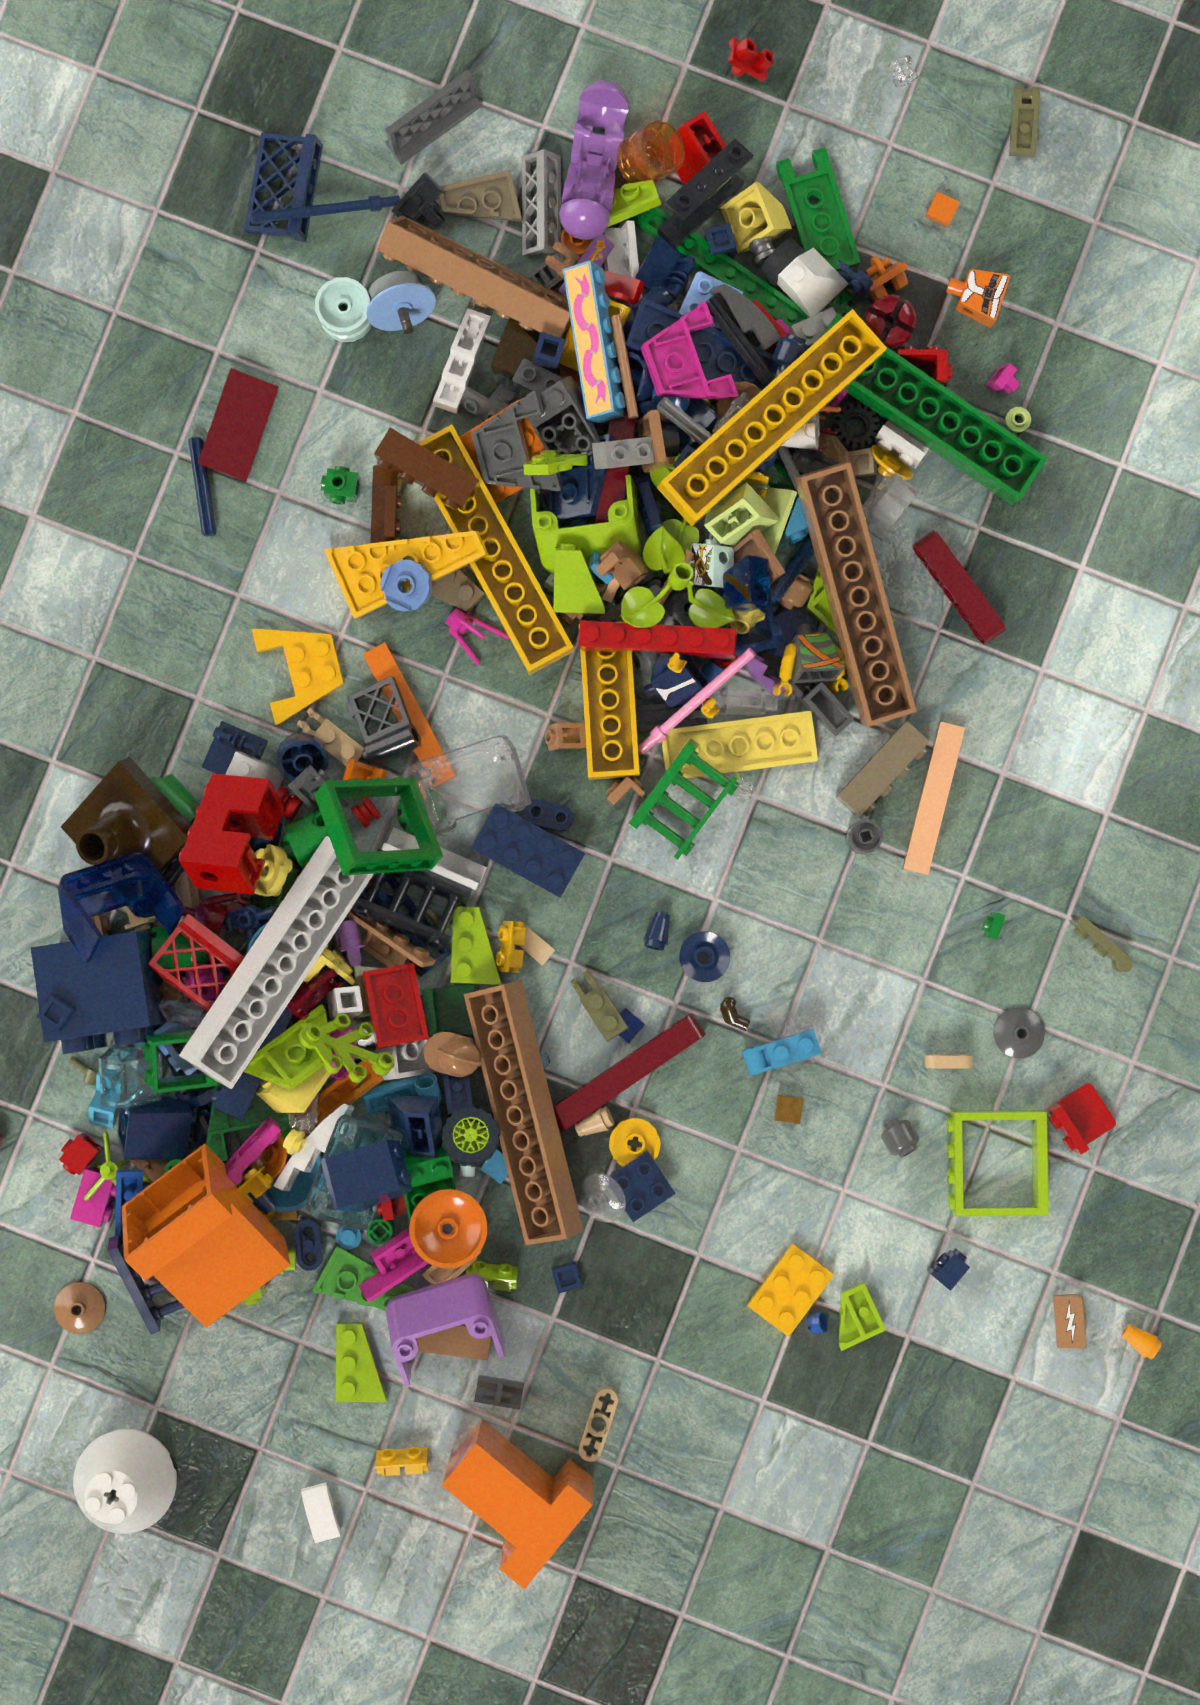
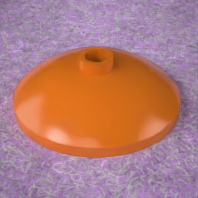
[409,1189,487,1269]

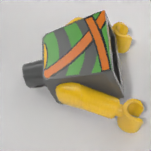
[773,624,848,697]

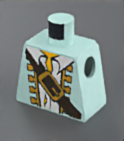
[689,529,734,589]

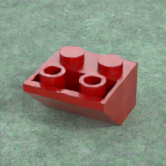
[661,111,727,185]

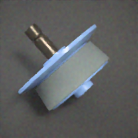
[366,271,436,334]

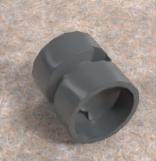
[845,820,883,854]

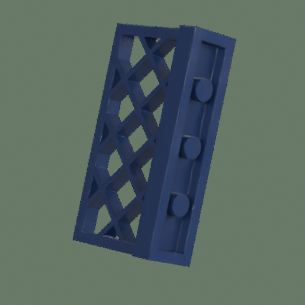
[244,133,323,242]

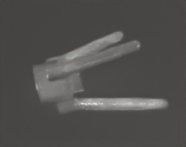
[287,1092,319,1134]

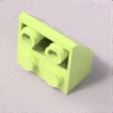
[704,482,779,546]

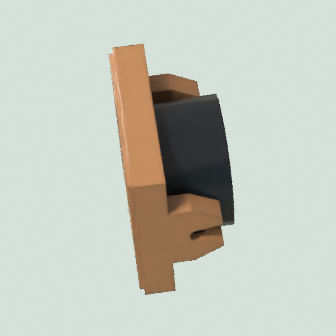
[635,410,680,473]

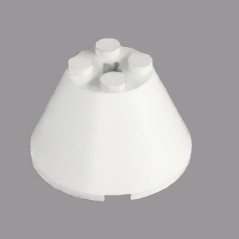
[73,1429,177,1534]

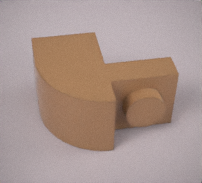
[595,541,651,590]

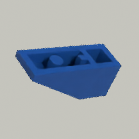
[115,1170,143,1241]

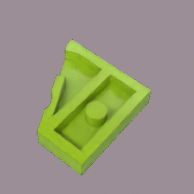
[523,450,588,475]

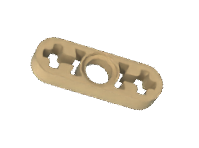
[579,1386,618,1462]

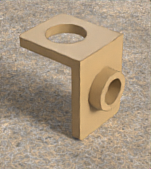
[124,895,157,931]

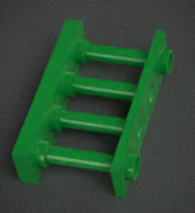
[629,739,740,860]

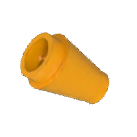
[1121,1323,1162,1360]

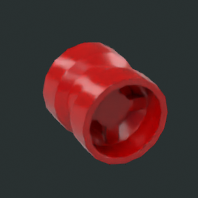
[276,786,303,820]

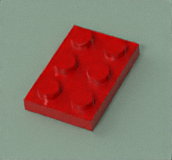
[362,963,429,1049]

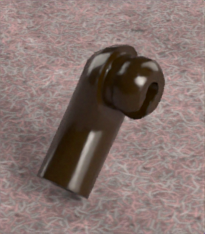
[720,997,750,1032]

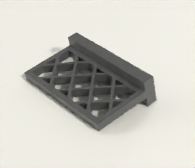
[385,69,481,165]

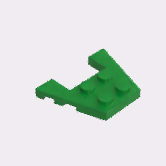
[206,1082,299,1161]

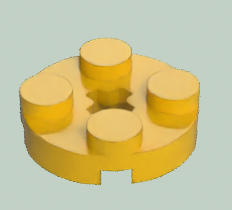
[609,1118,660,1167]

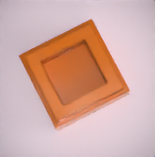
[925,192,960,227]

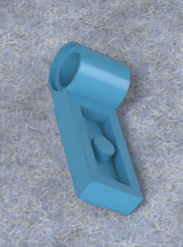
[742,1028,822,1076]
[363,1073,442,1116]

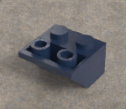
[387,1095,443,1157]

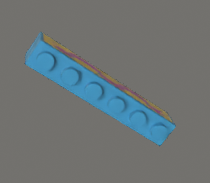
[563,260,626,424]

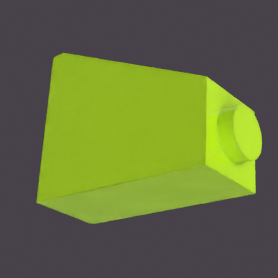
[553,543,605,614]

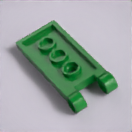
[776,147,861,272]

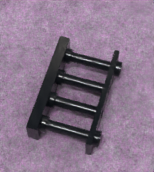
[657,138,754,250]
[352,848,472,950]

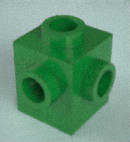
[321,466,361,505]

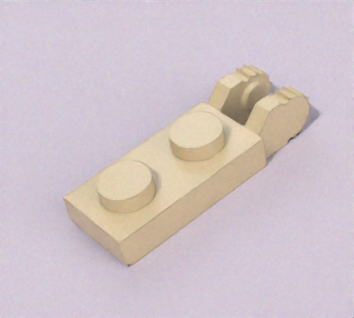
[297,708,365,767]

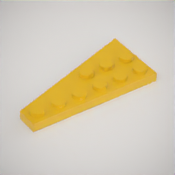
[323,531,489,619]

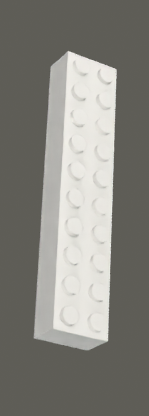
[179,836,373,1089]

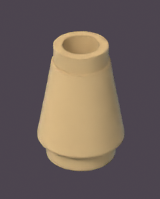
[574,1106,614,1137]

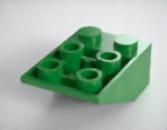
[403,1146,456,1224]

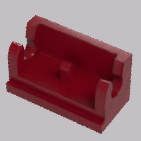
[287,967,343,1020]

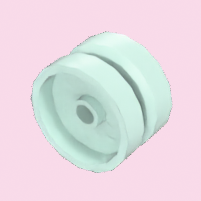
[315,277,372,342]

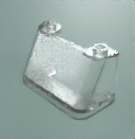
[411,735,532,836]

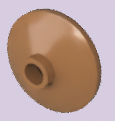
[54,1282,106,1334]

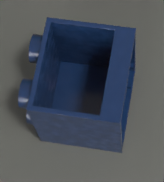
[30,931,171,1054]

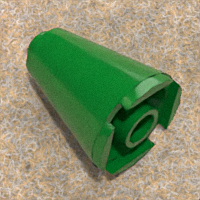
[152,927,224,979]

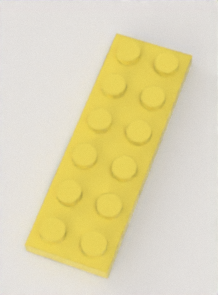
[661,711,818,779]

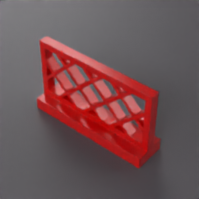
[147,914,245,1012]

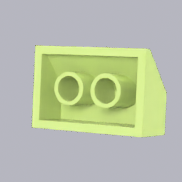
[762,487,797,554]

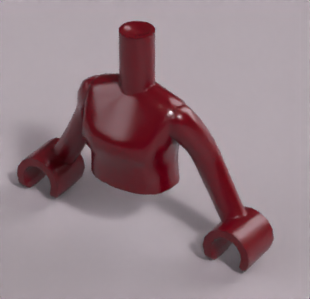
[177,893,250,935]

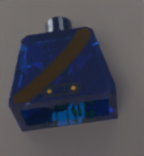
[718,555,772,612]

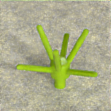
[84,1132,150,1201]

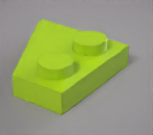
[839,1282,886,1351]

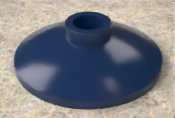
[679,931,730,982]

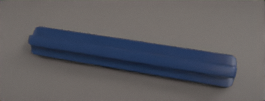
[188,437,216,537]
[769,538,815,603]

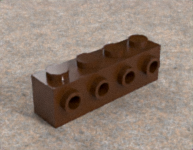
[374,427,480,511]

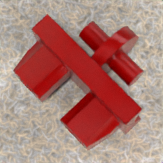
[728,37,774,82]

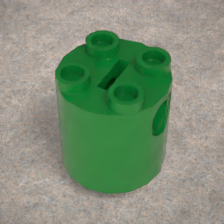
[150,774,201,825]
[281,810,357,870]

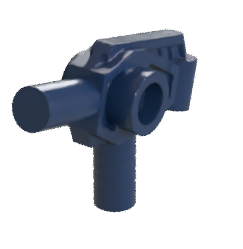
[224,904,277,949]

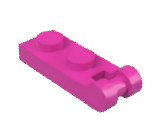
[225,1116,281,1185]

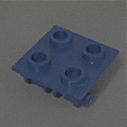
[635,235,695,309]
[201,721,268,775]
[605,1151,676,1222]

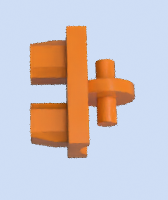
[865,256,908,301]

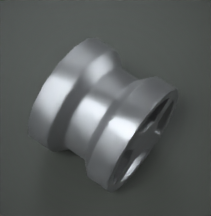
[749,236,775,266]

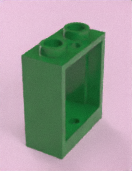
[143,1030,218,1094]

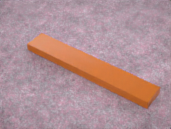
[363,642,457,788]

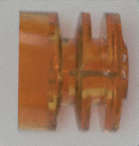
[617,121,685,183]

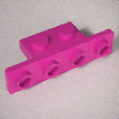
[358,1228,449,1302]

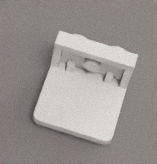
[874,421,929,469]

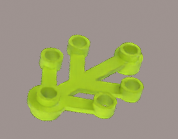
[299,1013,394,1083]

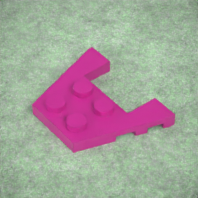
[641,301,739,400]

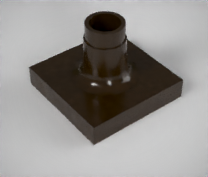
[61,757,192,903]

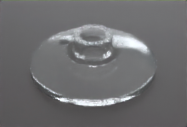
[579,1173,626,1222]

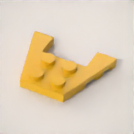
[252,629,344,726]

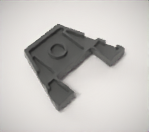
[471,390,564,491]

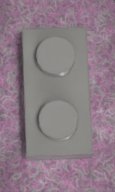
[789,307,836,348]

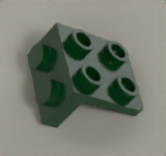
[420,984,476,1038]

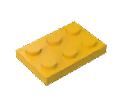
[747,1243,834,1337]

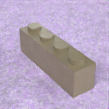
[836,721,929,818]

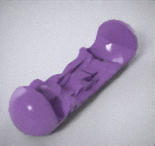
[559,80,629,240]

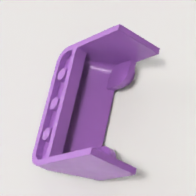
[386,1273,505,1387]

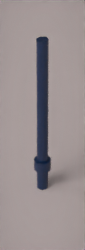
[250,195,400,224]

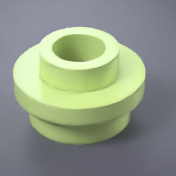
[1005,407,1031,433]

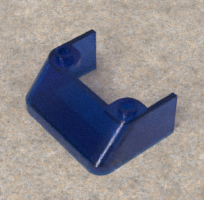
[58,853,186,963]

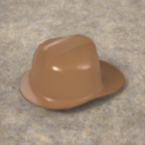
[423,1032,482,1077]

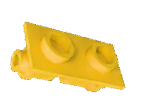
[496,921,526,973]
[235,1166,273,1203]
[375,1447,429,1477]

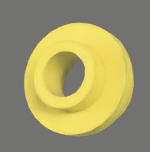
[283,1129,306,1155]

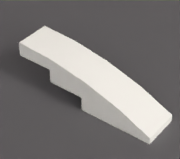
[433,308,491,414]
[274,1103,355,1191]

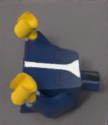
[644,652,720,718]

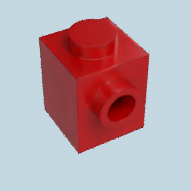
[59,1133,104,1175]

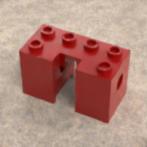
[179,773,285,895]

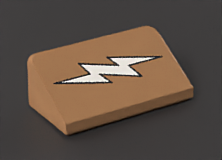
[1053,1294,1087,1349]

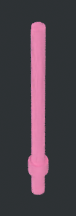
[638,648,756,754]

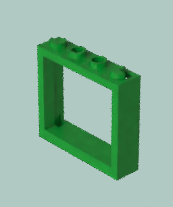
[314,777,443,876]

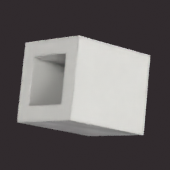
[326,986,363,1020]

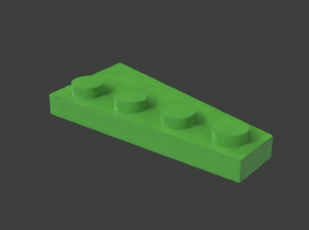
[312,1245,417,1311]

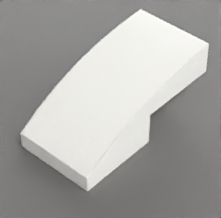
[301,1482,341,1543]

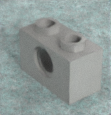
[592,437,654,469]

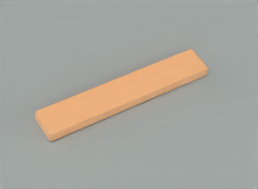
[902,722,965,875]

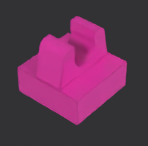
[985,363,1020,394]

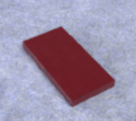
[197,368,279,482]

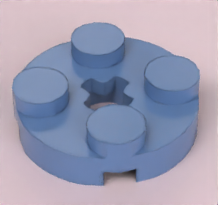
[380,560,432,611]

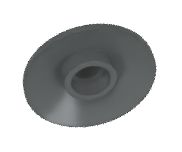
[994,1007,1045,1059]

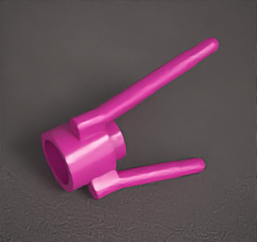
[446,608,509,665]

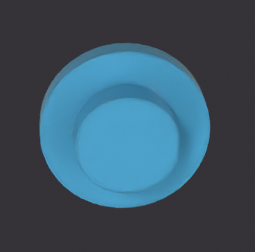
[336,1224,362,1250]

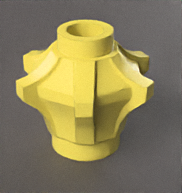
[727,595,766,634]

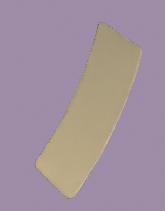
[518,921,555,965]

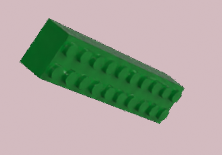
[820,313,1047,505]

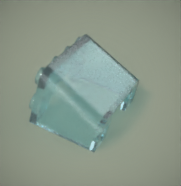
[306,1114,404,1230]

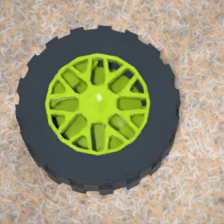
[442,1107,499,1167]

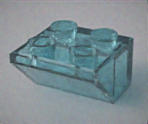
[99,1044,163,1109]

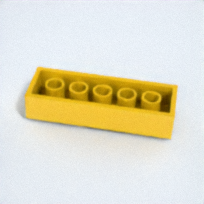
[579,622,640,780]

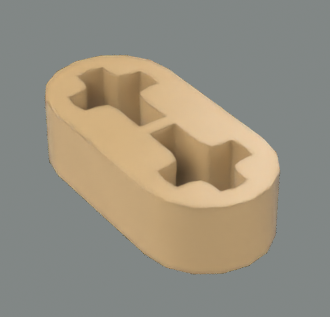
[925,1054,973,1069]

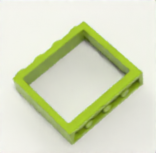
[946,1110,1049,1217]

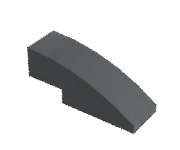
[710,284,781,350]
[780,678,854,736]

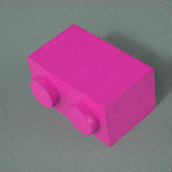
[70,1166,116,1227]

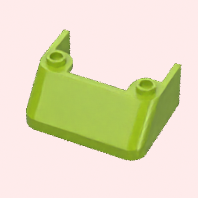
[530,475,642,573]

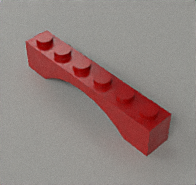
[578,620,737,659]

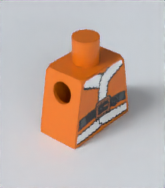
[946,269,1011,328]

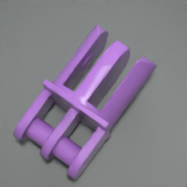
[335,918,365,967]

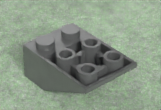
[527,375,601,473]

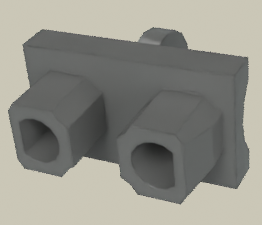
[474,1375,525,1410]

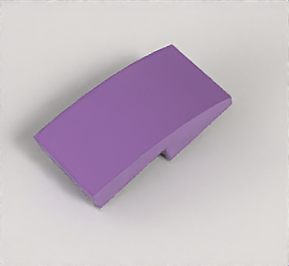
[744,655,784,699]

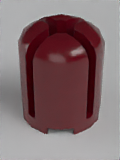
[863,294,917,349]

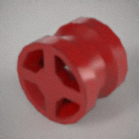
[351,797,382,828]

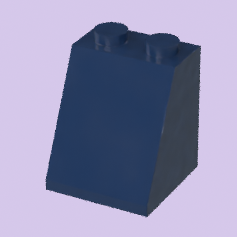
[117,1089,195,1160]
[321,1139,413,1212]

